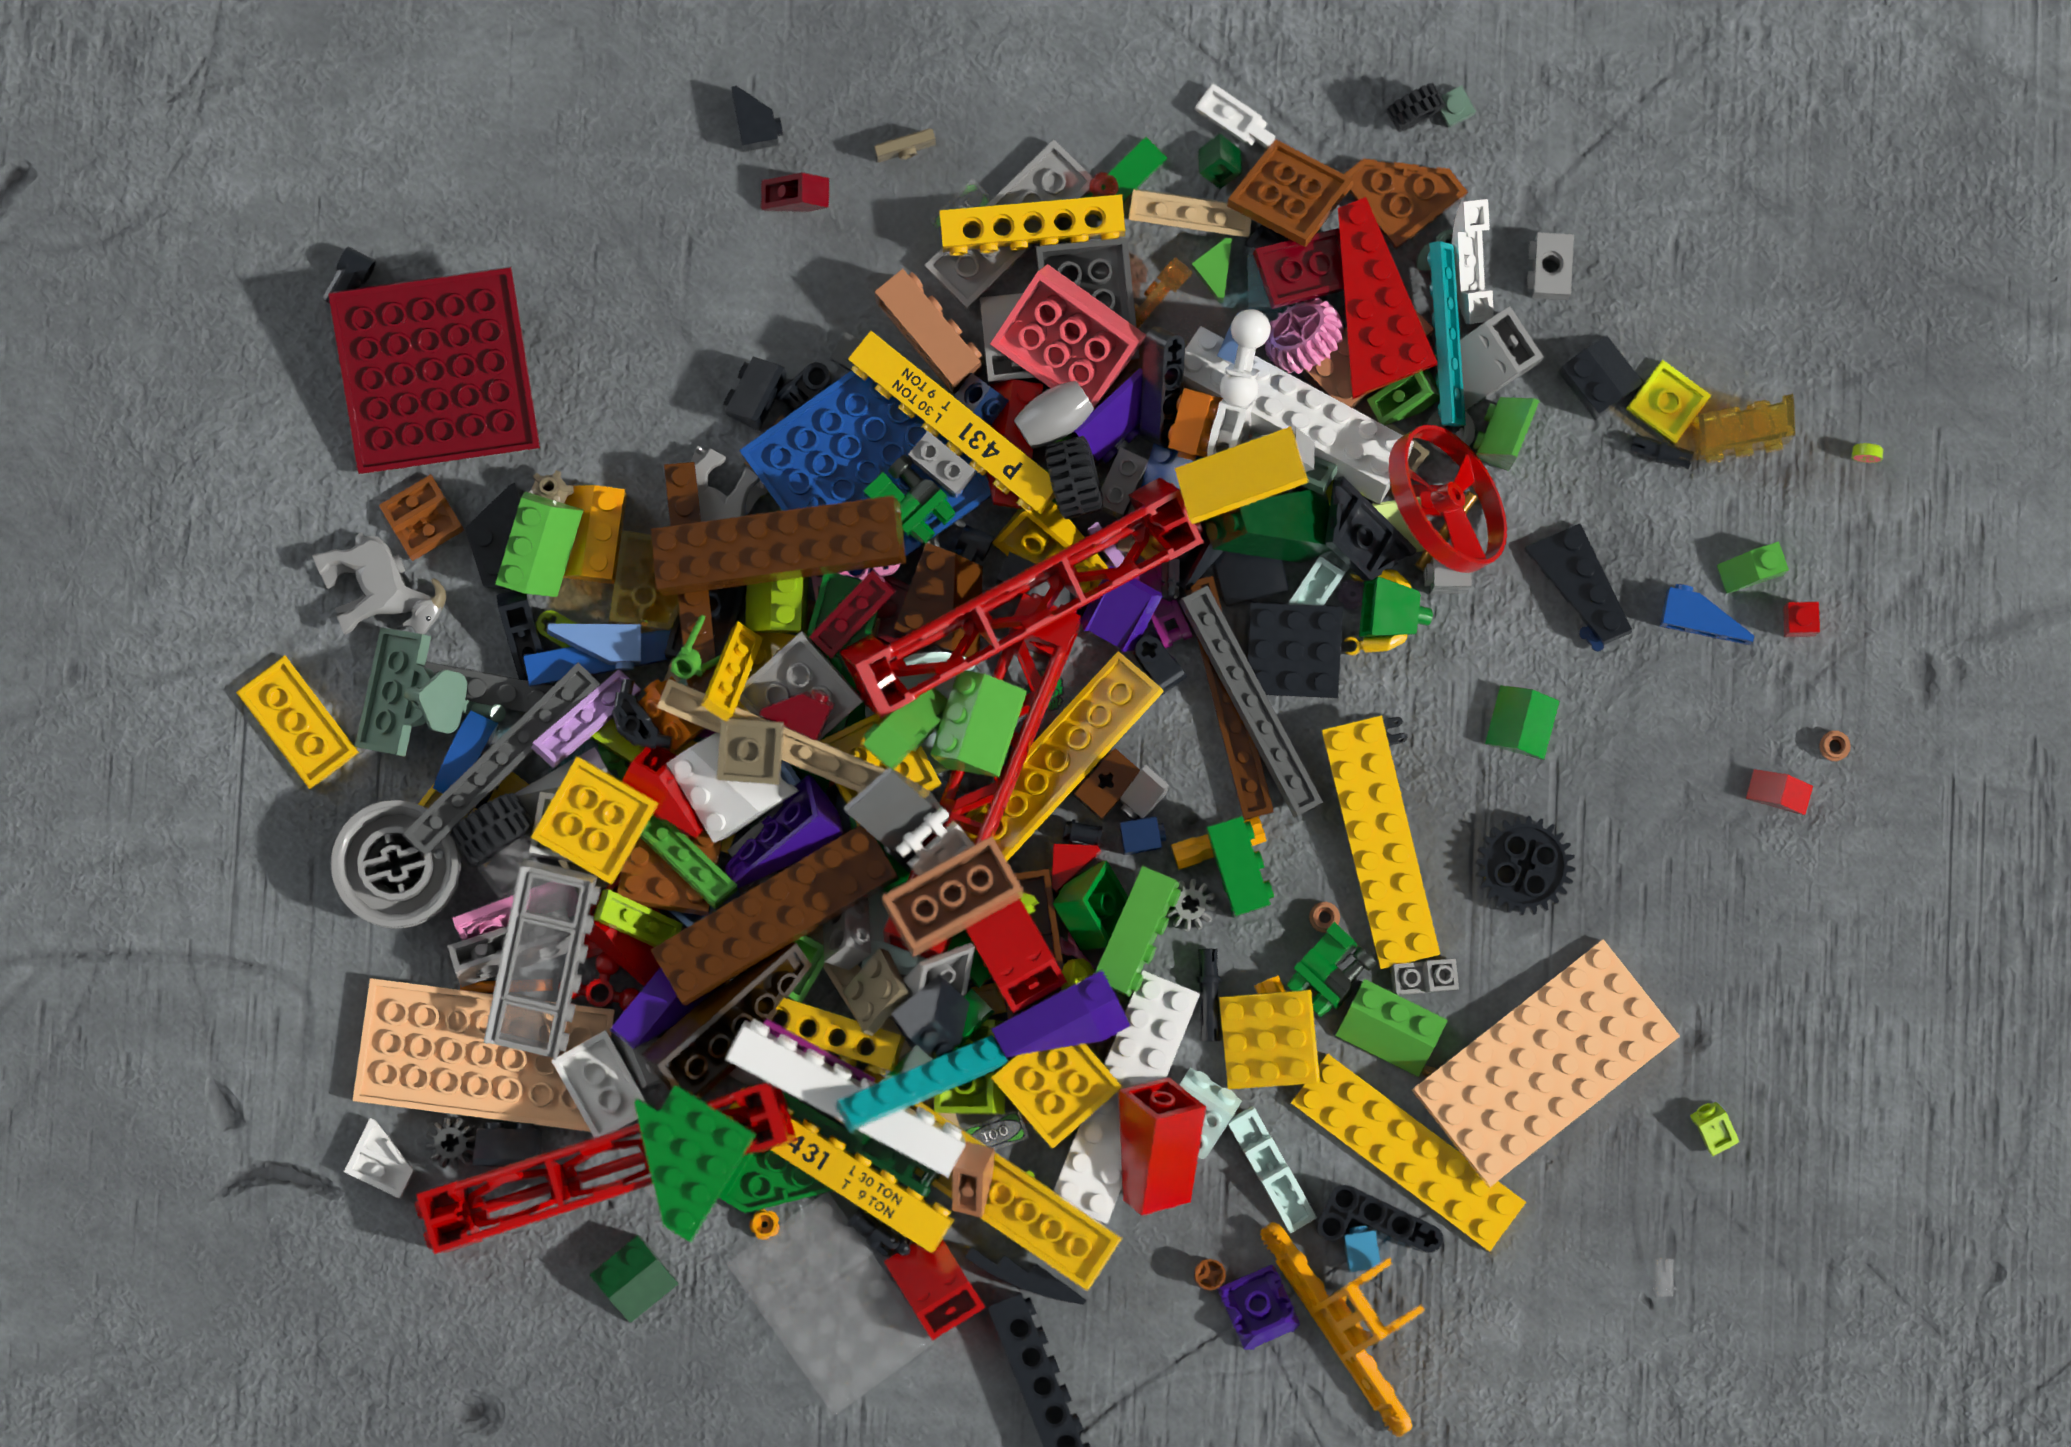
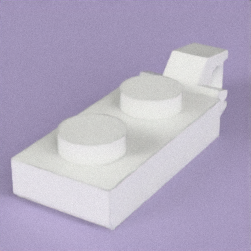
[1195,83,1275,149]

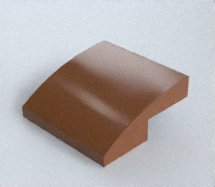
[379,474,465,561]

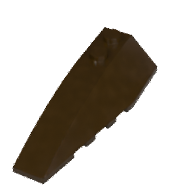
[641,942,812,1099]

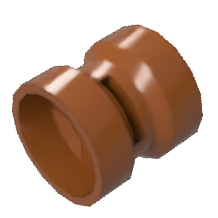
[1194,1259,1226,1290]

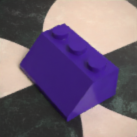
[1072,368,1143,466]

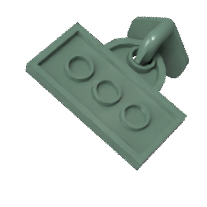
[355,627,506,757]

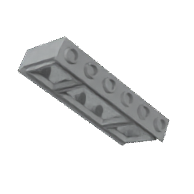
[483,859,601,1060]

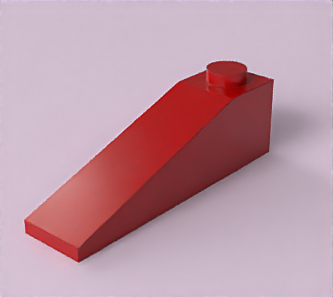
[978,379,1043,509]

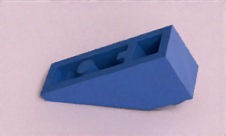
[1659,584,1754,645]

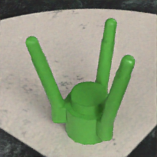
[670,615,721,679]

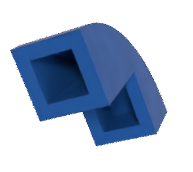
[433,710,498,794]

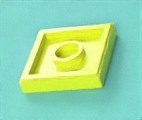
[1626,360,1711,445]

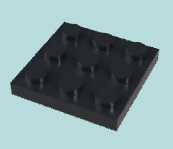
[1248,602,1343,698]

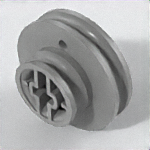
[331,800,461,929]

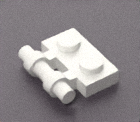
[895,807,975,876]

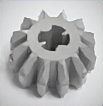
[1166,879,1216,932]

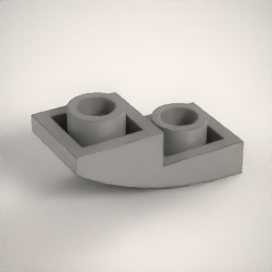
[1390,959,1459,995]

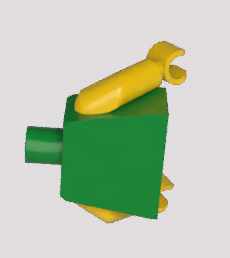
[1344,569,1433,656]

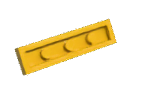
[701,621,763,722]

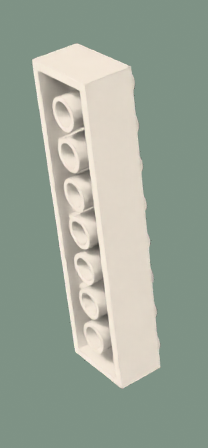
[1183,326,1414,505]
[1054,971,1200,1225]
[726,1019,966,1177]

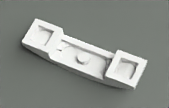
[1452,199,1494,324]

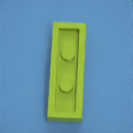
[593,890,683,947]

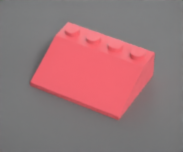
[990,264,1146,409]

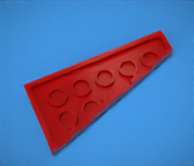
[1338,197,1438,400]

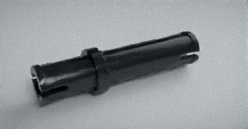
[1196,948,1221,1042]

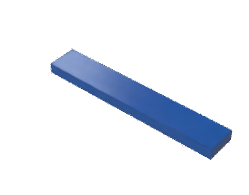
[523,628,672,687]

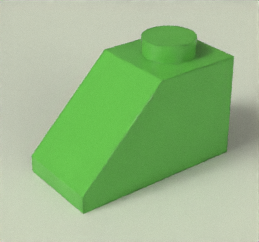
[1367,370,1440,426]
[1716,541,1789,594]

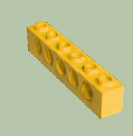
[940,195,1125,256]
[725,980,906,1076]

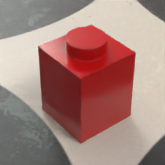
[1783,602,1820,637]

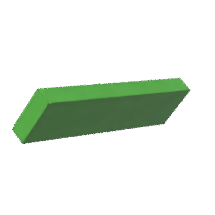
[640,815,738,909]

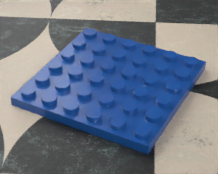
[739,370,991,576]

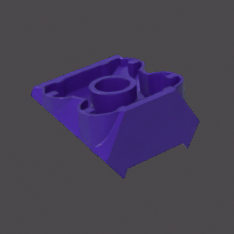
[1080,566,1162,652]
[1218,1264,1300,1350]

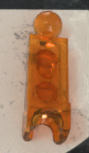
[1134,257,1193,329]

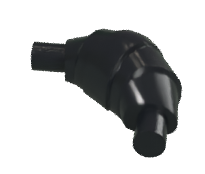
[611,678,673,749]

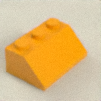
[563,485,627,584]

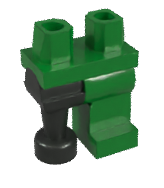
[863,454,956,545]
[1287,922,1377,1017]

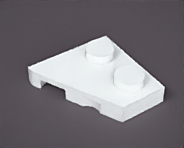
[344,1118,414,1199]

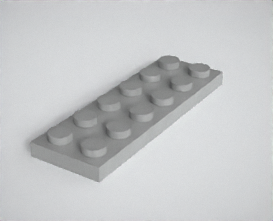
[924,140,1097,310]

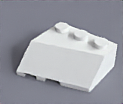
[666,733,799,843]

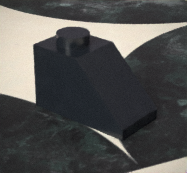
[731,86,783,152]

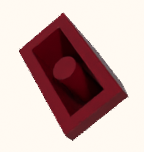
[761,172,829,212]
[759,689,835,740]

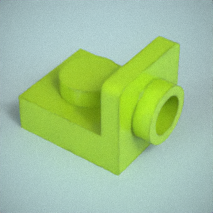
[1690,1102,1740,1156]

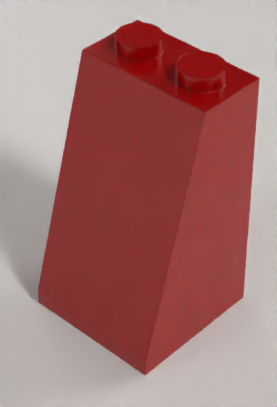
[1119,1077,1206,1216]

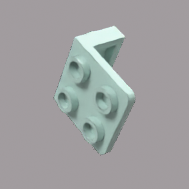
[1179,1067,1242,1159]

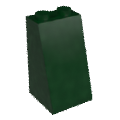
[1204,490,1332,563]

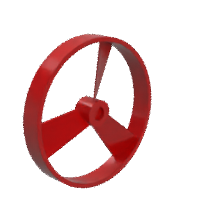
[1388,425,1507,573]

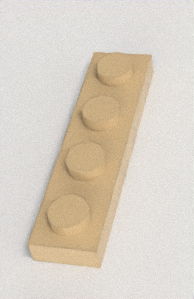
[1129,188,1252,238]

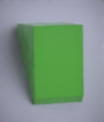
[1191,238,1232,304]

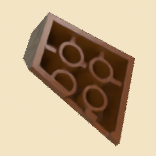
[893,542,983,658]

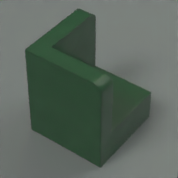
[1198,133,1242,189]

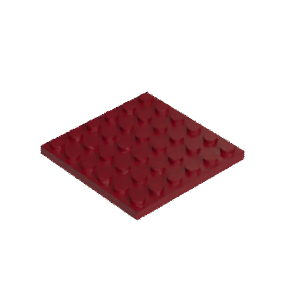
[328,266,540,474]

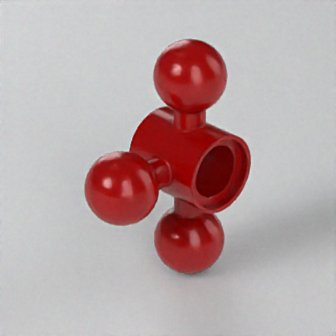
[558,952,640,1011]

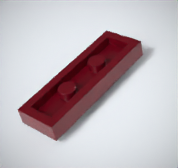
[809,570,896,658]

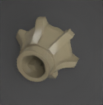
[528,470,574,503]

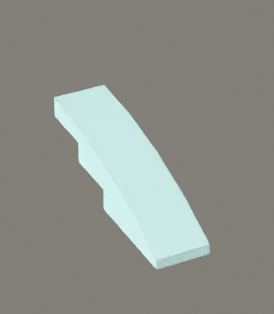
[1289,550,1350,605]
[1228,1106,1317,1233]

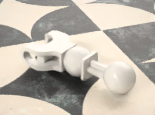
[1207,309,1271,456]

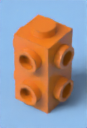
[1168,388,1223,461]
[639,676,705,751]

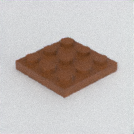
[1227,139,1353,247]
[617,826,723,916]

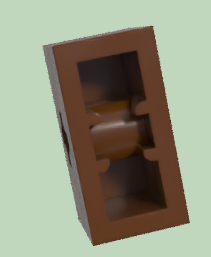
[1074,748,1141,821]

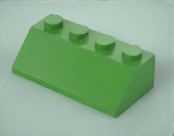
[1095,866,1181,997]

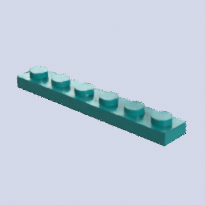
[1427,241,1466,427]
[835,1035,1008,1132]

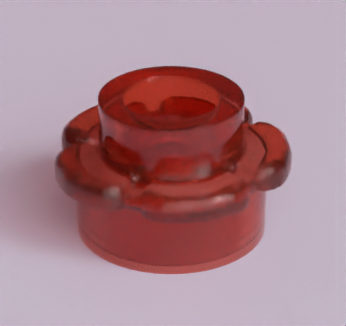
[1089,172,1118,197]

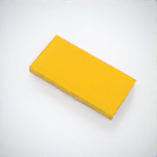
[1175,426,1309,524]
[236,655,359,790]

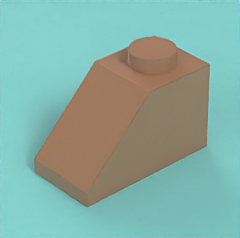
[952,1142,994,1218]

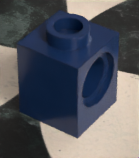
[954,373,1009,425]
[1119,817,1166,855]

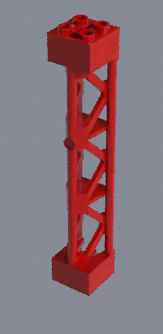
[839,477,1204,718]
[883,593,1081,959]
[415,1082,798,1254]

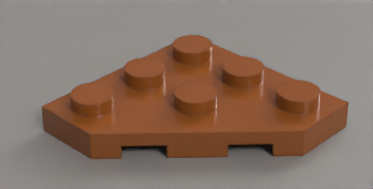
[1344,158,1468,249]

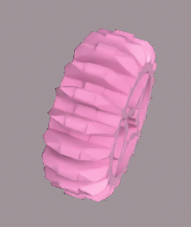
[1264,298,1345,374]

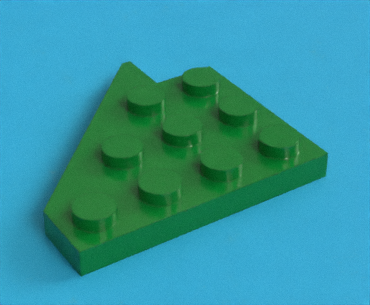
[634,1085,756,1242]
[719,1092,859,1214]

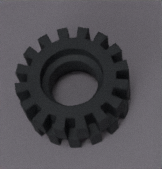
[1386,83,1446,132]

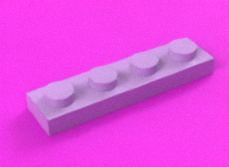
[532,670,641,768]

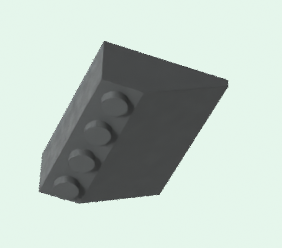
[1036,238,1140,360]

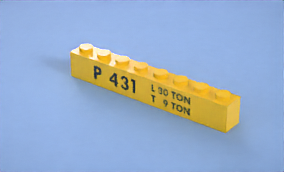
[848,331,1055,515]
[729,1086,954,1253]

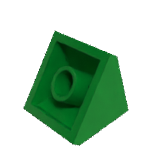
[1485,685,1560,760]

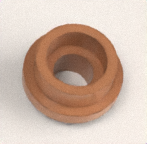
[1819,731,1851,761]
[1309,902,1340,933]

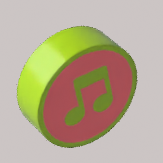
[1852,443,1883,463]

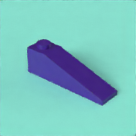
[725,775,843,889]
[610,967,726,1049]
[991,970,1130,1057]

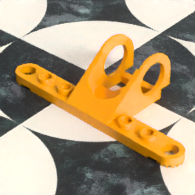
[1260,1222,1425,1437]

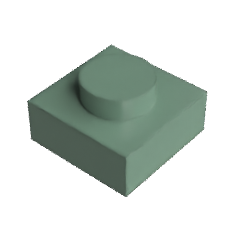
[1439,85,1476,128]

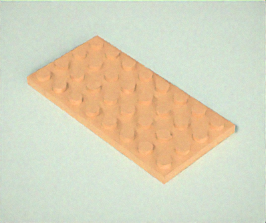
[1412,939,1680,1188]
[353,978,615,1132]

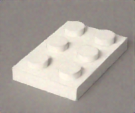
[552,1030,647,1138]

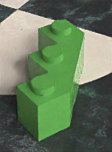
[863,687,948,769]

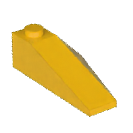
[992,501,1108,593]

